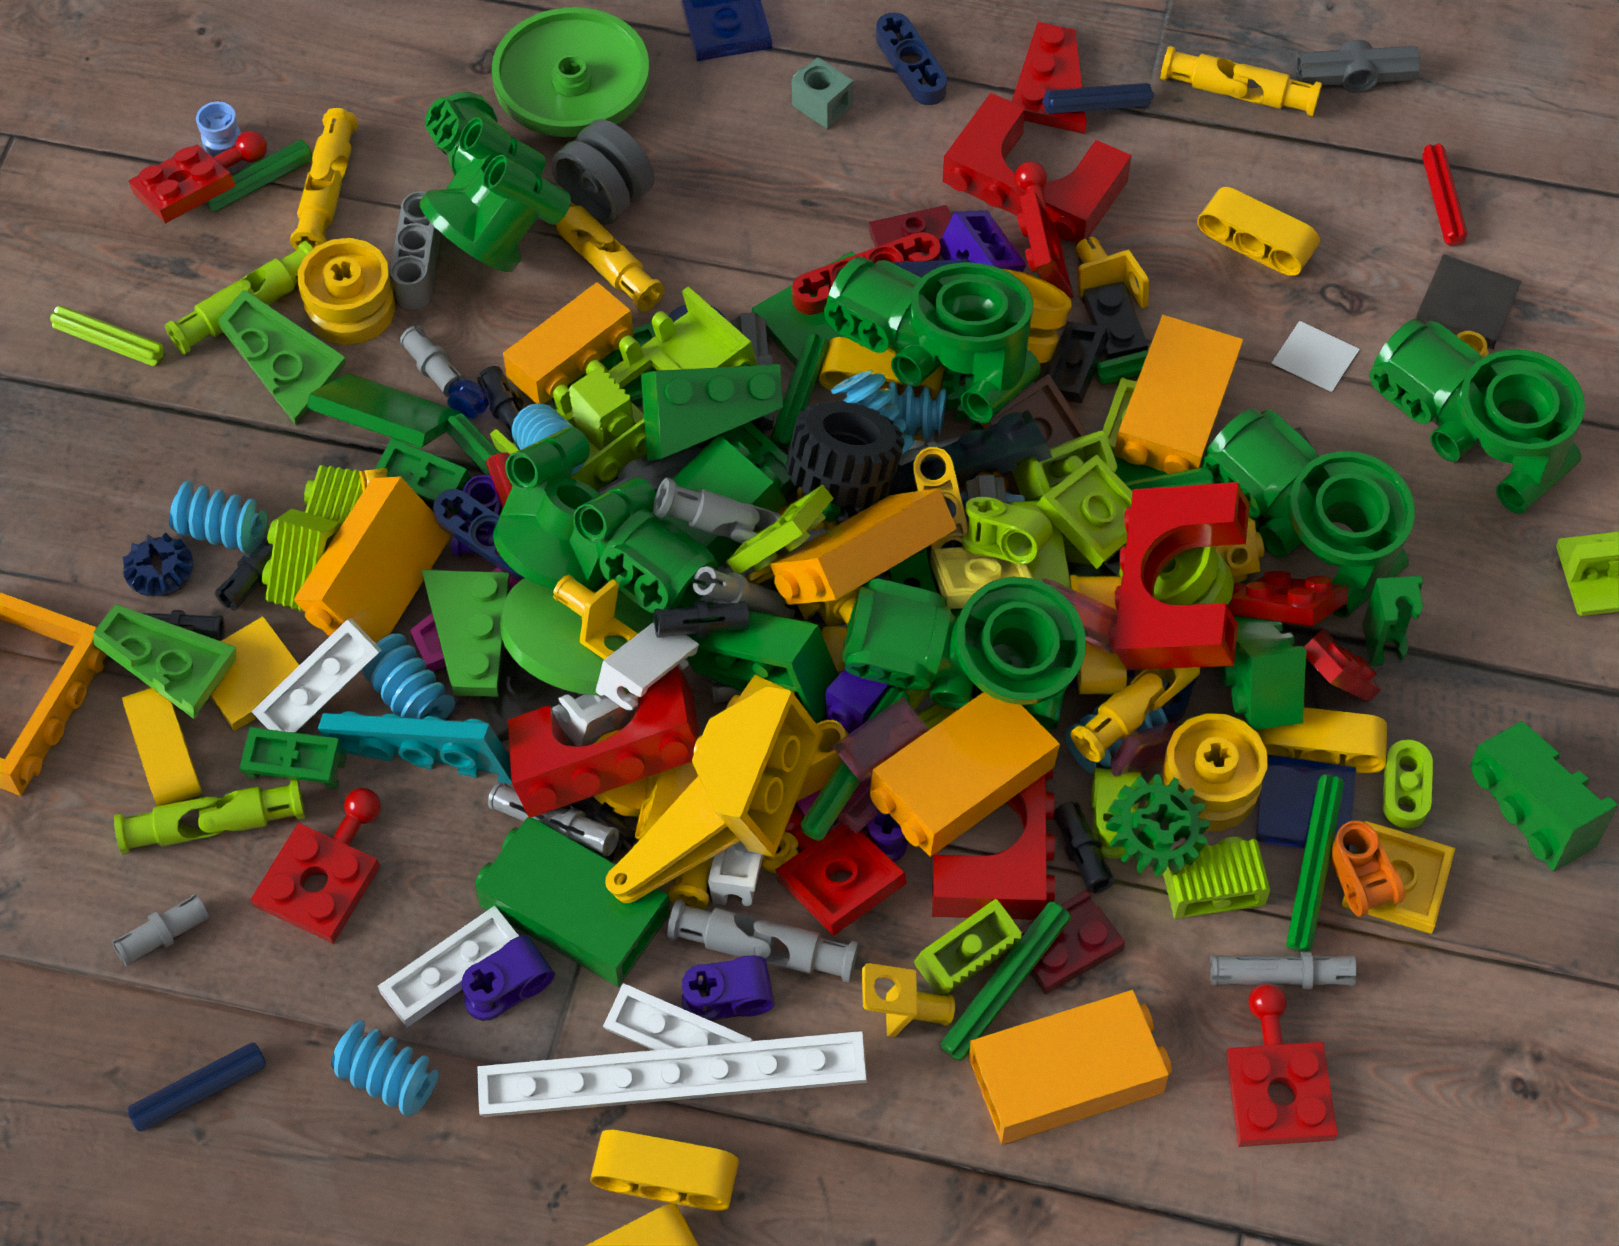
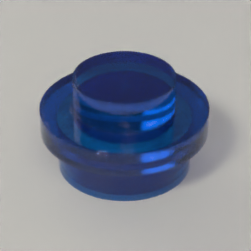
[447,380,489,419]

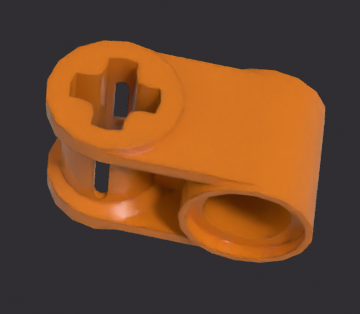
[1329,820,1405,917]

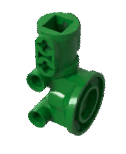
[419,92,571,272]
[824,257,1041,424]
[1369,318,1585,514]
[1201,407,1415,618]
[493,427,718,613]
[842,577,1086,730]

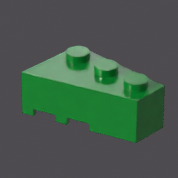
[641,364,783,461]
[687,602,838,724]
[1220,615,1306,730]
[1469,721,1619,872]

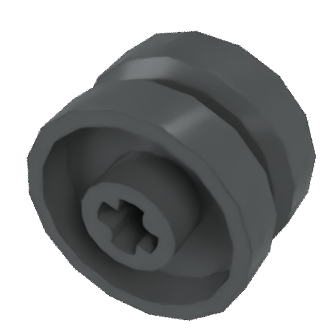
[551,119,655,225]

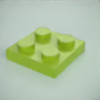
[1036,454,1132,569]

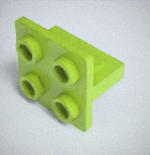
[1556,531,1619,616]

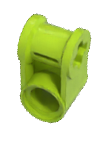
[962,497,1053,565]
[1091,768,1141,859]

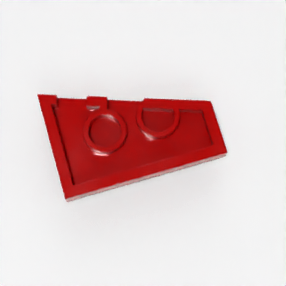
[1011,22,1086,134]
[1304,627,1381,702]

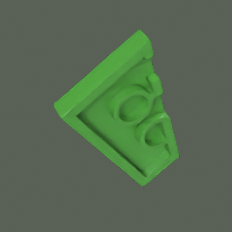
[218,290,346,426]
[421,570,511,697]
[93,604,236,719]

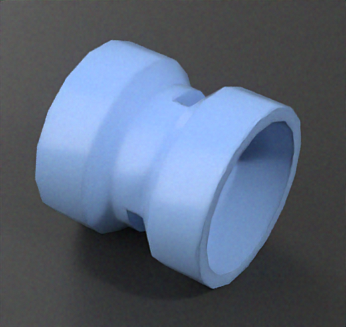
[196,101,241,157]

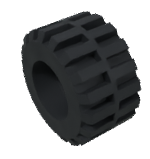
[786,401,904,508]

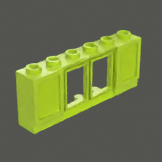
[490,286,757,491]

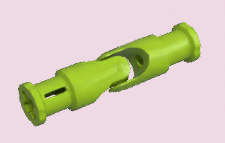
[164,241,313,355]
[114,779,306,855]

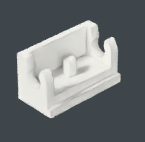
[595,622,699,710]
[552,693,638,747]
[708,841,763,906]

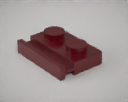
[1014,890,1125,995]

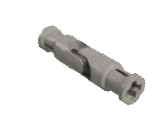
[653,478,828,556]
[667,899,859,983]

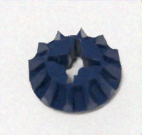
[123,532,193,596]

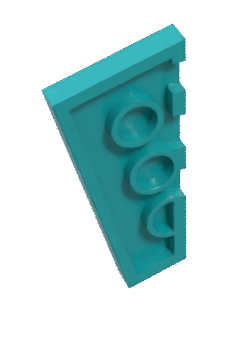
[318,711,512,785]

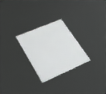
[1271,321,1359,392]

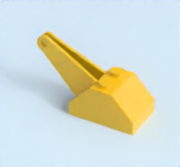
[605,686,823,903]

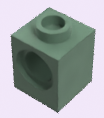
[791,57,853,129]

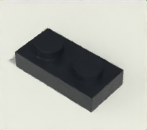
[1083,281,1148,360]
[1044,321,1109,403]

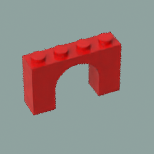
[942,93,1132,244]
[1110,482,1250,670]
[508,664,700,818]
[932,768,1055,920]

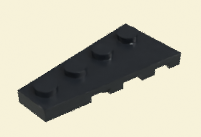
[889,410,1053,495]

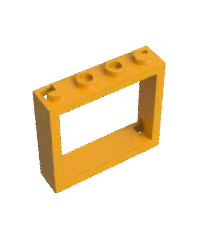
[0,592,107,796]

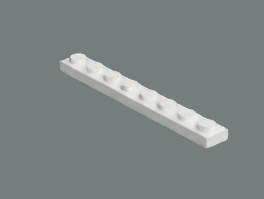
[477,1031,868,1117]

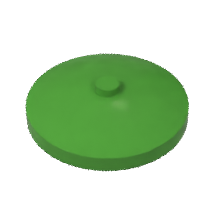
[492,7,650,137]
[500,578,654,696]

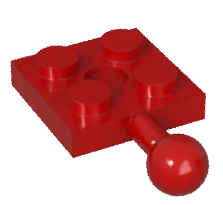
[128,130,267,224]
[1014,161,1074,298]
[1229,571,1348,626]
[250,788,381,944]
[775,807,907,936]
[1225,983,1338,1147]

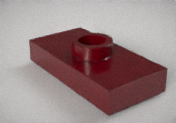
[869,205,952,253]

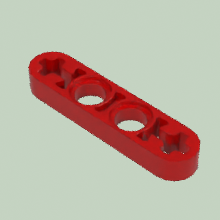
[792,232,941,315]

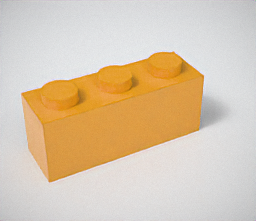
[503,282,633,404]

